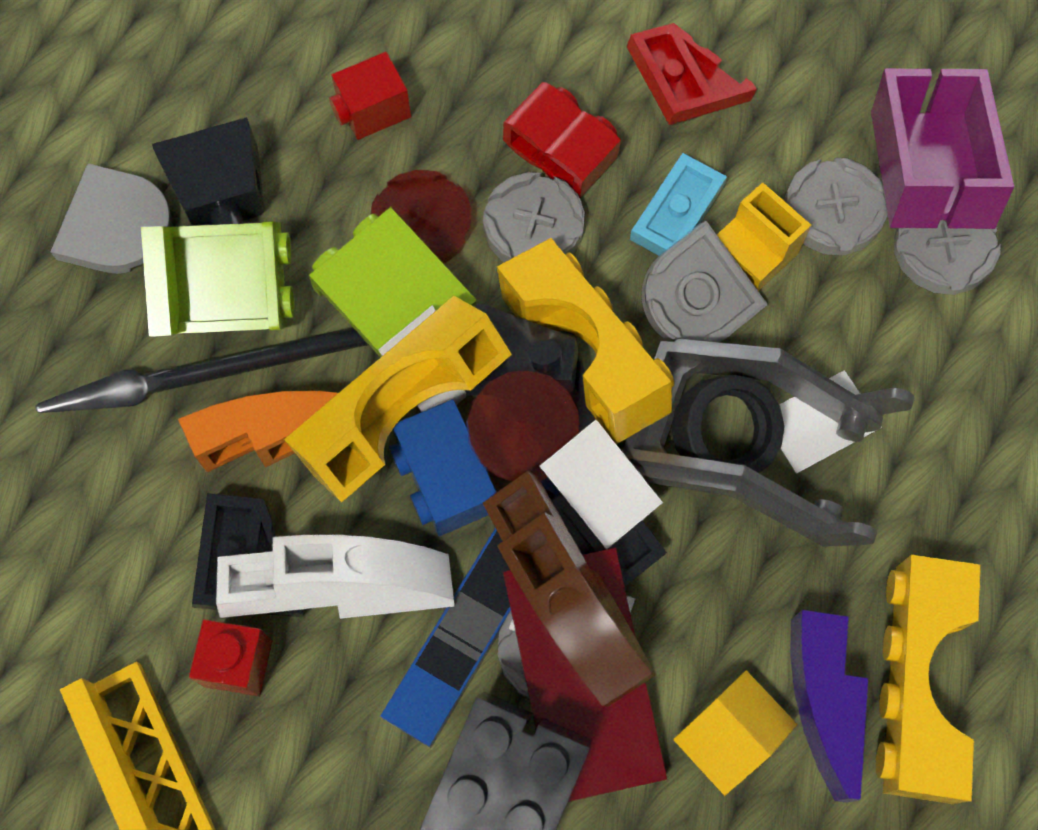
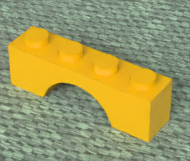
[497,238,675,444]
[284,296,512,503]
[876,555,981,804]

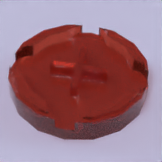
[371,170,472,264]
[466,371,579,481]

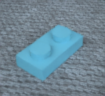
[630,153,727,256]

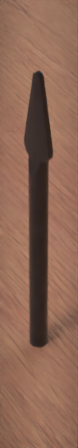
[36,327,369,413]

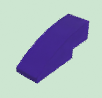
[790,610,868,803]

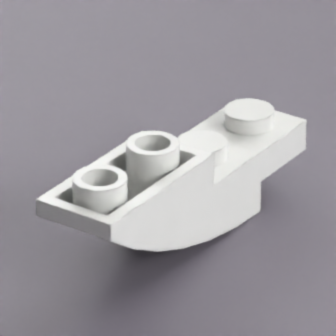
[216,535,454,619]

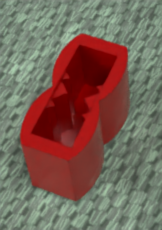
[503,82,621,198]

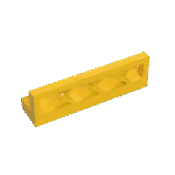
[60,661,216,830]

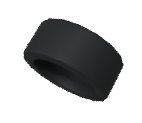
[672,375,785,473]

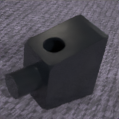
[152,117,264,226]

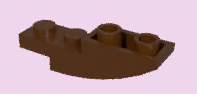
[483,470,656,707]

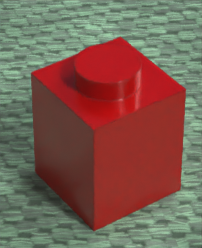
[329,51,411,140]
[189,619,273,697]

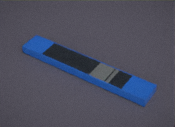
[380,449,560,748]

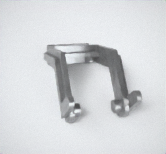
[620,339,915,547]

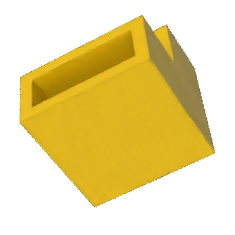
[717,182,811,291]
[673,670,798,796]

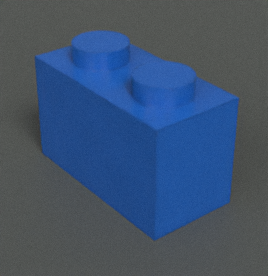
[388,399,496,537]

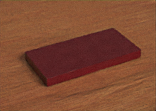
[503,548,667,802]

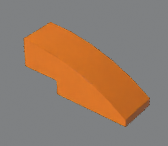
[178,391,338,472]

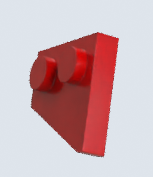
[626,23,757,125]

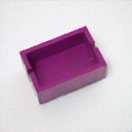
[871,68,1015,229]

